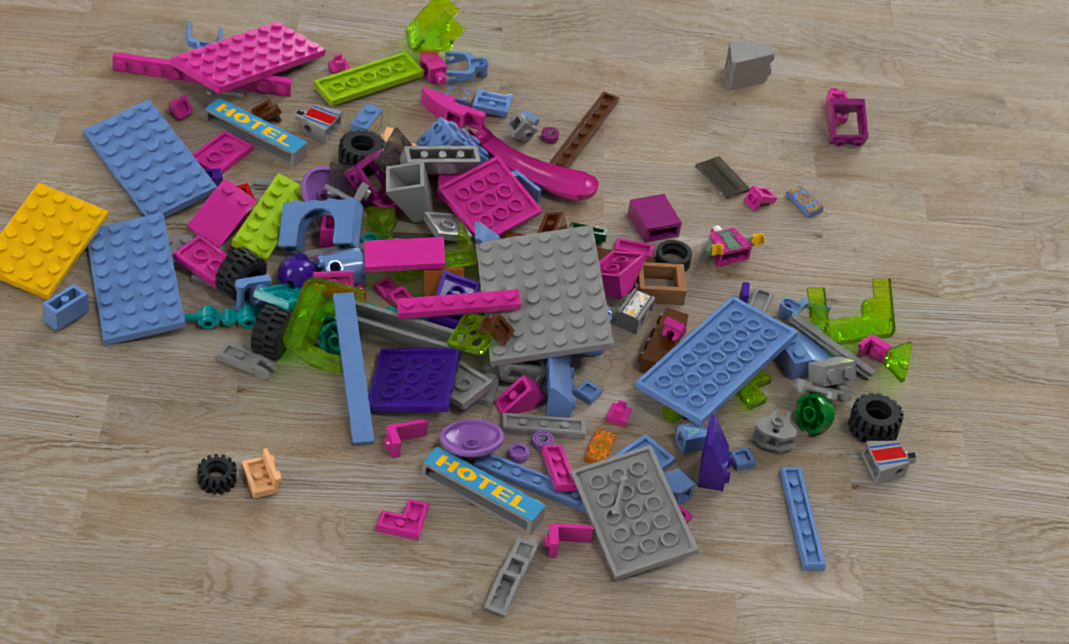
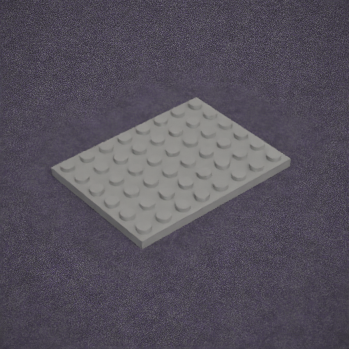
[476,225,614,367]

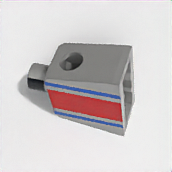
[295,105,342,145]
[862,441,916,485]

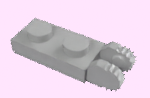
[217,341,277,380]

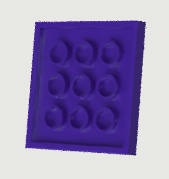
[368,348,462,413]

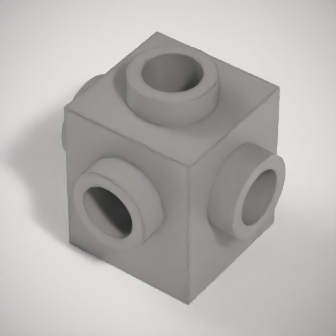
[505,112,538,143]

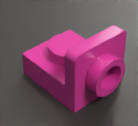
[744,185,777,211]
[858,334,892,363]

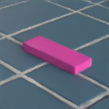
[540,445,577,492]

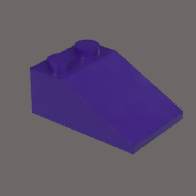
[427,270,481,340]
[698,414,732,491]

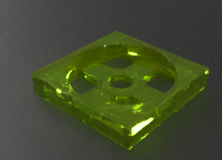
[447,313,493,356]

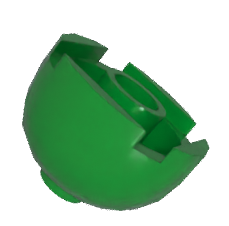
[794,393,835,435]

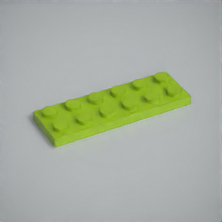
[313,51,424,107]
[230,173,304,262]

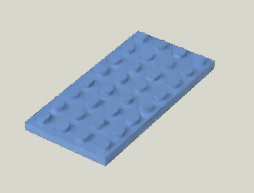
[83,99,217,218]
[88,213,187,346]
[635,296,798,426]

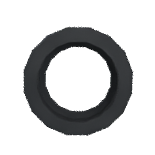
[655,240,693,272]

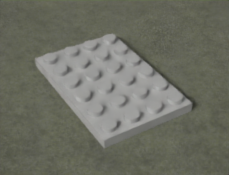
[570,445,698,581]

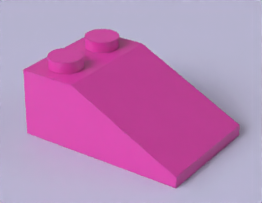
[187,178,257,249]
[599,251,647,299]

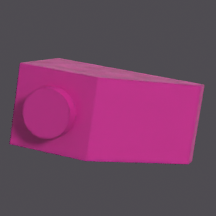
[494,375,546,416]

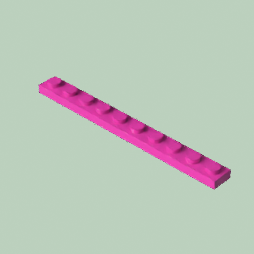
[112,52,292,97]

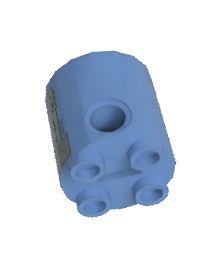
[314,248,370,286]

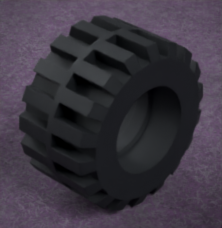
[338,129,386,176]
[215,247,267,301]
[251,304,294,360]
[848,393,904,443]

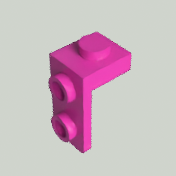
[384,419,428,458]
[544,523,593,558]

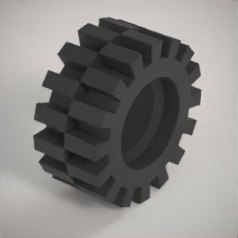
[197,454,237,495]

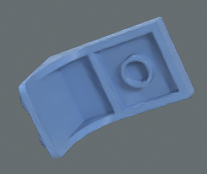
[416,117,489,164]

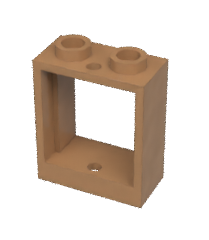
[634,262,687,305]

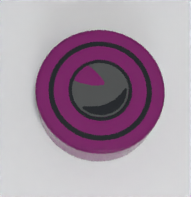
[541,127,559,143]

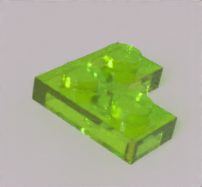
[736,369,772,410]

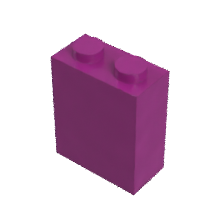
[628,194,682,243]

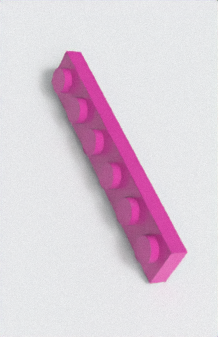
[397,289,521,319]

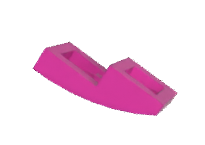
[372,275,413,310]

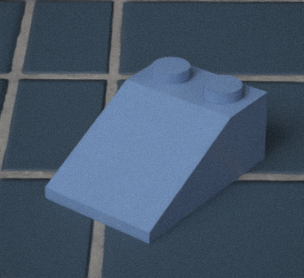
[776,333,836,380]

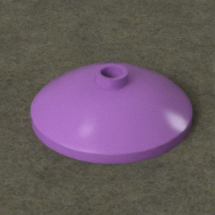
[301,166,354,202]
[440,419,504,458]

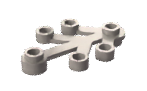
[793,378,854,402]

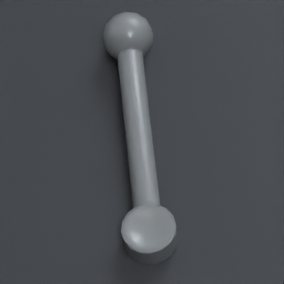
[207,88,244,98]
[611,475,628,516]

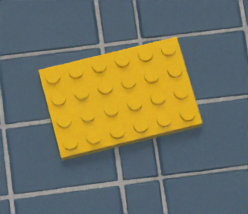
[0,183,109,300]

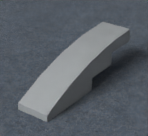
[484,536,539,616]

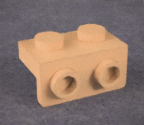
[241,448,282,499]

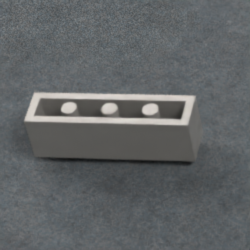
[400,146,480,174]

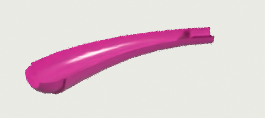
[468,124,599,202]

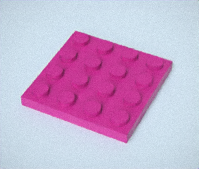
[437,155,542,239]

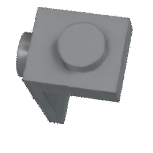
[325,182,371,204]

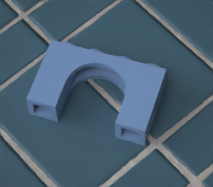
[278,197,363,254]

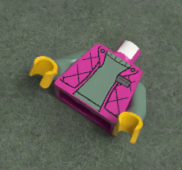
[705,225,765,267]

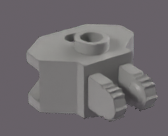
[752,408,798,453]

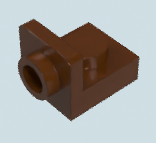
[251,99,282,122]
[478,313,515,346]

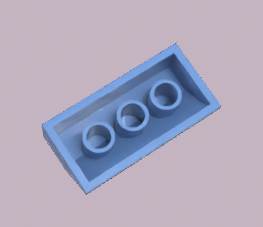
[543,354,576,417]

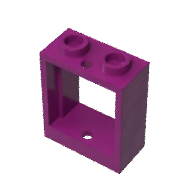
[826,98,869,146]
[344,148,392,205]

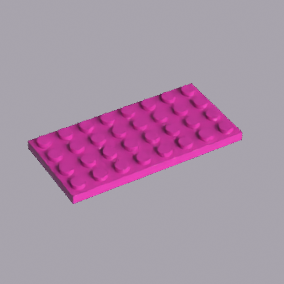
[170,21,326,94]

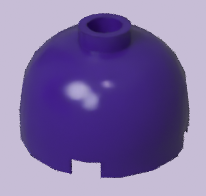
[276,253,317,288]

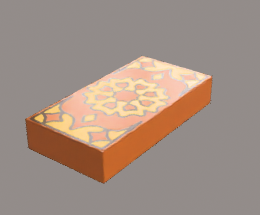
[584,428,617,464]

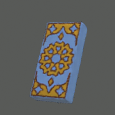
[439,84,476,108]
[786,185,824,217]

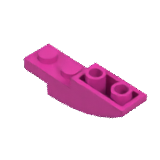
[421,87,486,130]

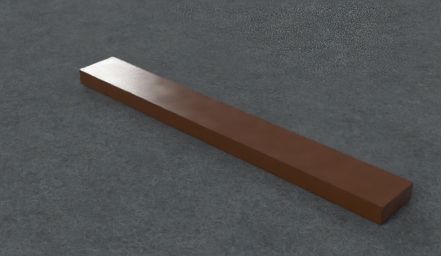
[549,91,619,168]

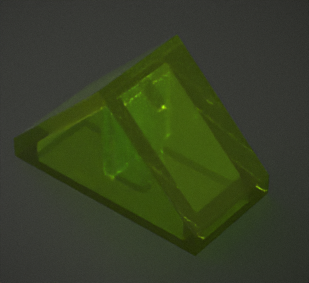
[366,207,397,239]
[883,341,913,383]

